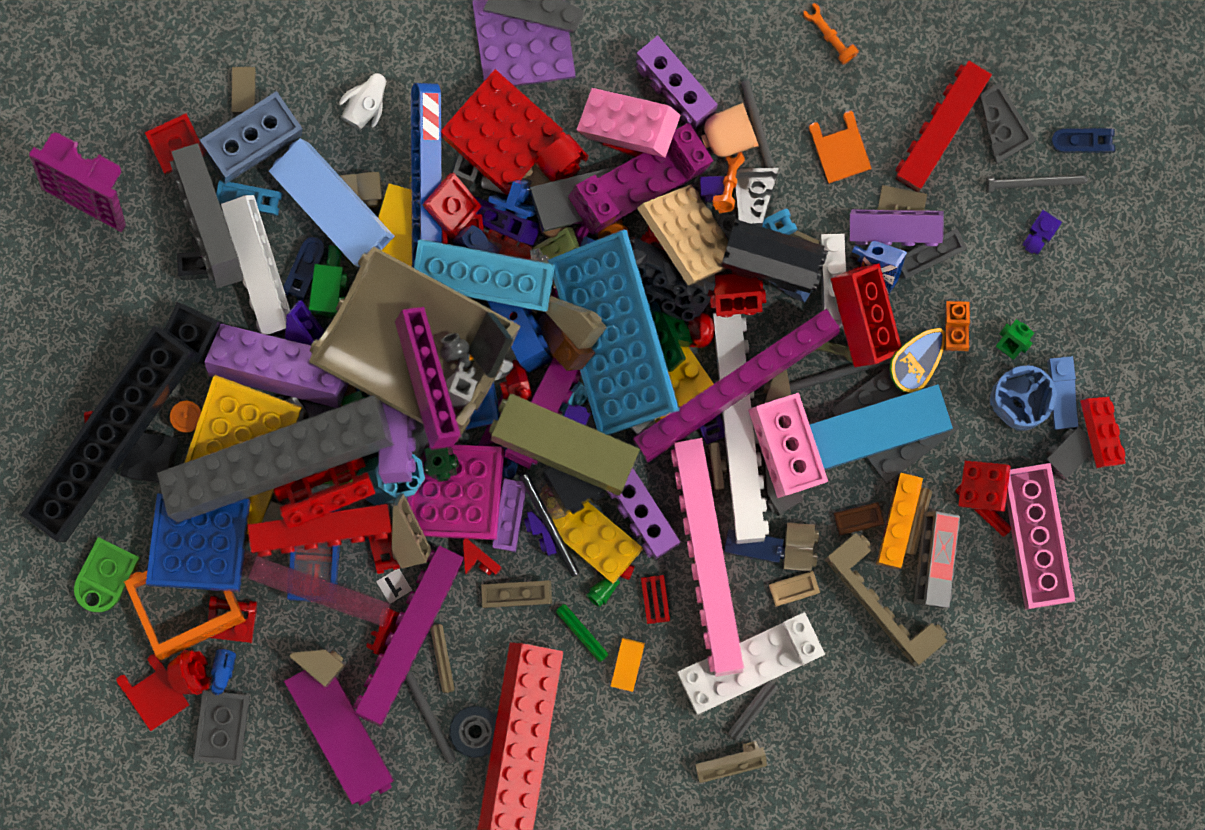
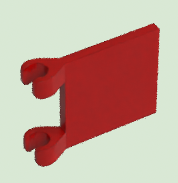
[116,654,190,731]

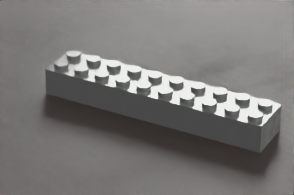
[157,395,393,523]

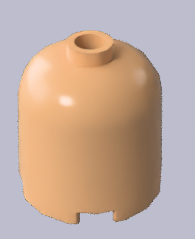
[701,103,759,157]

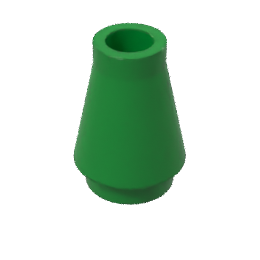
[586,578,620,607]

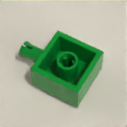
[309,246,350,319]

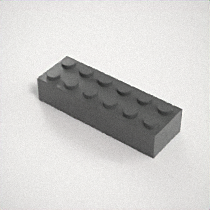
[170,143,244,288]

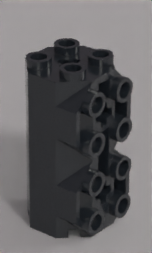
[721,219,828,293]
[629,237,716,321]

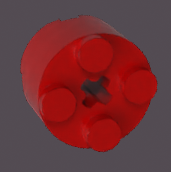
[536,132,589,182]

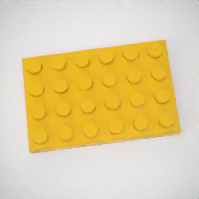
[184,375,302,534]

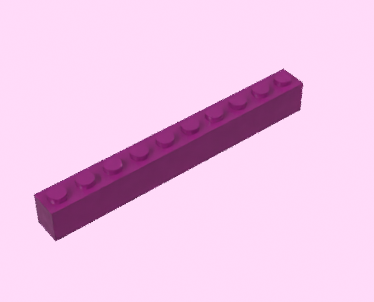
[633,309,840,463]

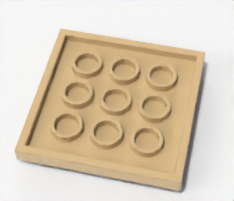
[637,184,729,286]

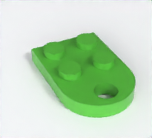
[74,537,141,613]

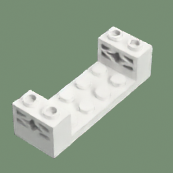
[677,612,825,715]

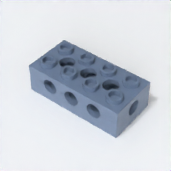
[200,91,302,184]

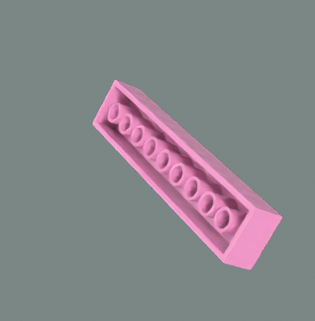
[671,438,744,677]

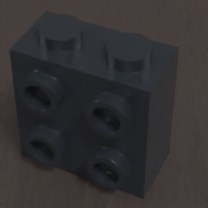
[542,467,606,514]

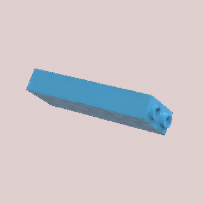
[810,384,953,470]

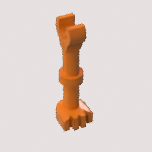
[803,3,859,65]
[712,152,745,213]

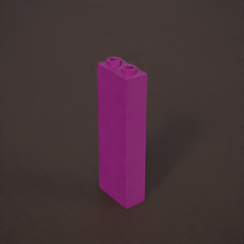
[284,670,395,806]

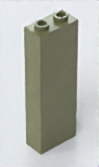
[489,393,640,496]

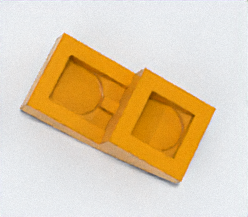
[611,638,645,692]

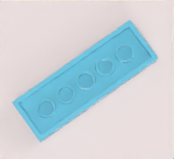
[414,239,555,312]

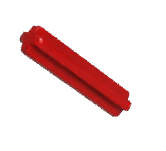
[955,484,1012,537]

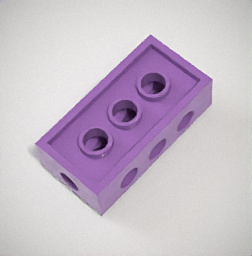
[636,36,718,131]
[607,467,680,560]

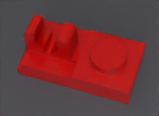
[366,608,400,655]

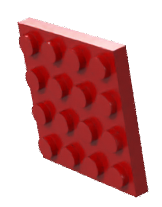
[440,69,563,195]

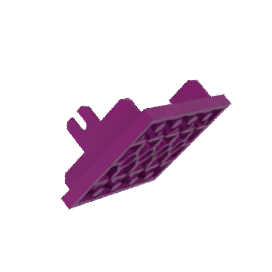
[29,133,126,233]

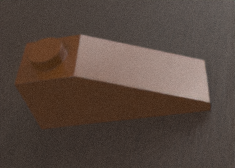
[537,311,595,371]

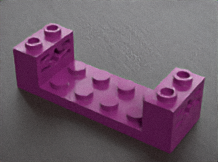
[568,123,713,235]

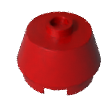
[167,650,211,695]

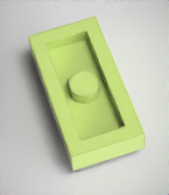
[533,227,579,264]

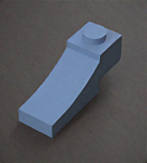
[1047,356,1078,430]

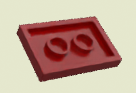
[1080,397,1126,468]

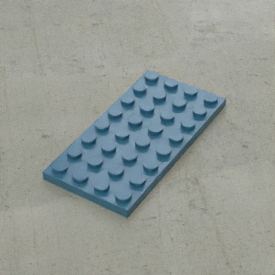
[548,230,679,435]

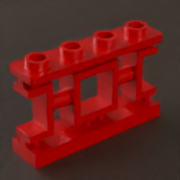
[274,457,375,528]

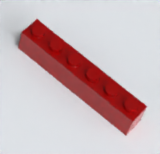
[895,61,992,192]
[248,504,392,557]

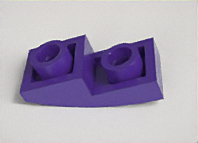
[524,511,557,556]

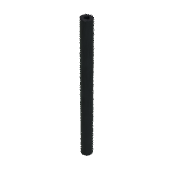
[519,472,580,577]

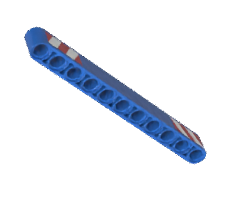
[411,83,442,268]

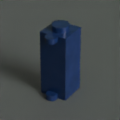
[724,529,785,564]

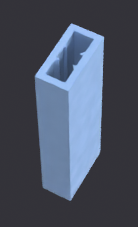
[269,138,395,268]

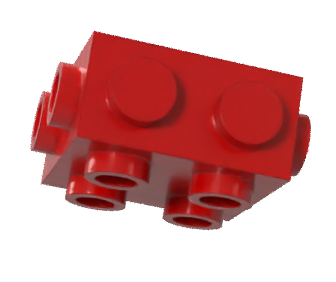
[707,274,766,318]

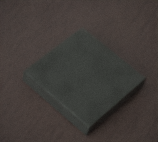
[469,312,514,378]

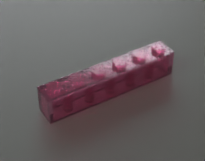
[248,556,391,627]

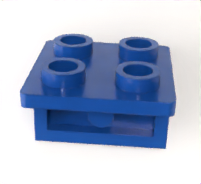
[488,178,537,219]

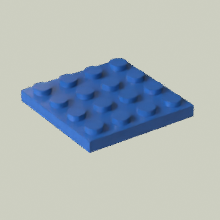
[146,493,250,592]

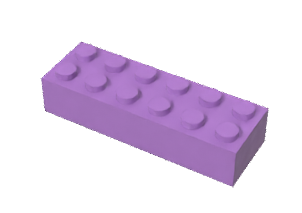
[205,324,349,408]

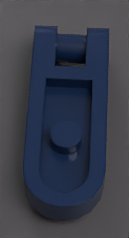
[1051,128,1115,153]
[283,237,325,302]

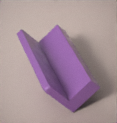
[492,479,527,553]

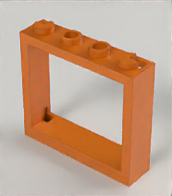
[124,570,246,660]

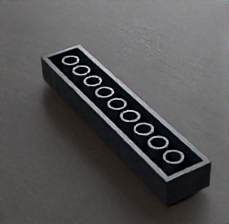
[21,325,199,542]

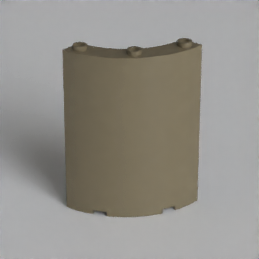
[309,246,521,442]

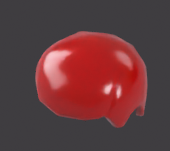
[688,313,715,348]

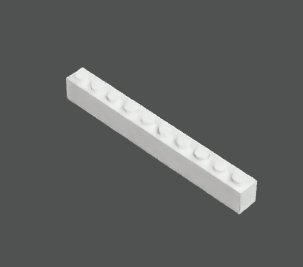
[712,313,769,544]

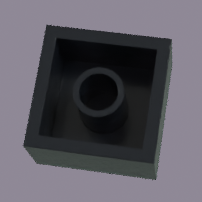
[165,302,224,365]

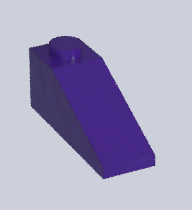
[474,196,540,245]

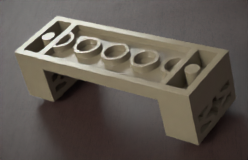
[824,533,947,667]

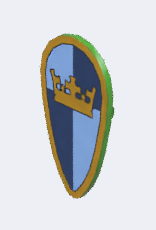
[890,328,945,393]

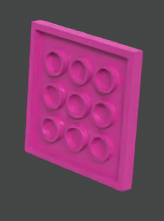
[407,445,504,540]

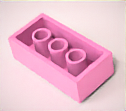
[577,88,681,158]

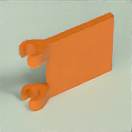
[809,111,872,184]

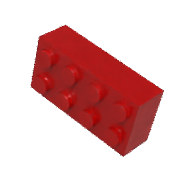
[830,263,902,367]

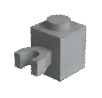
[445,361,477,410]

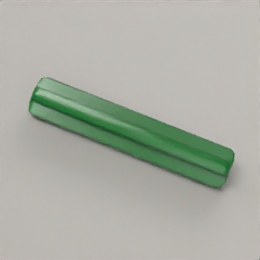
[556,604,608,662]

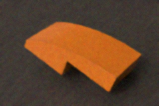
[945,301,970,351]

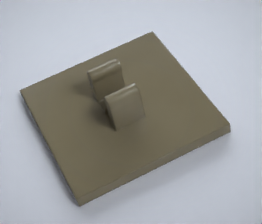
[878,185,927,211]

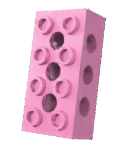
[748,393,828,498]

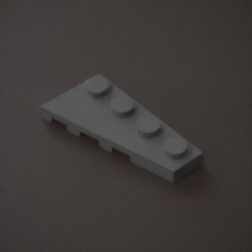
[483,0,585,33]

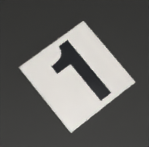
[376,569,412,604]

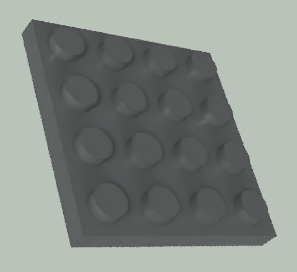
[830,366,960,483]

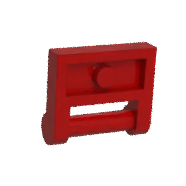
[207,596,258,643]

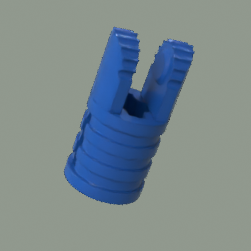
[211,649,236,695]

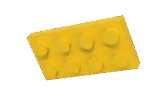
[543,502,643,584]

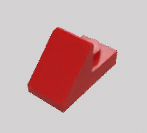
[463,539,502,576]

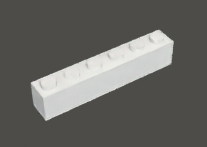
[221,195,290,335]

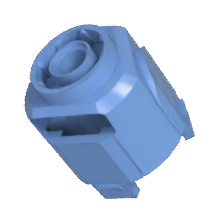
[990,365,1057,431]

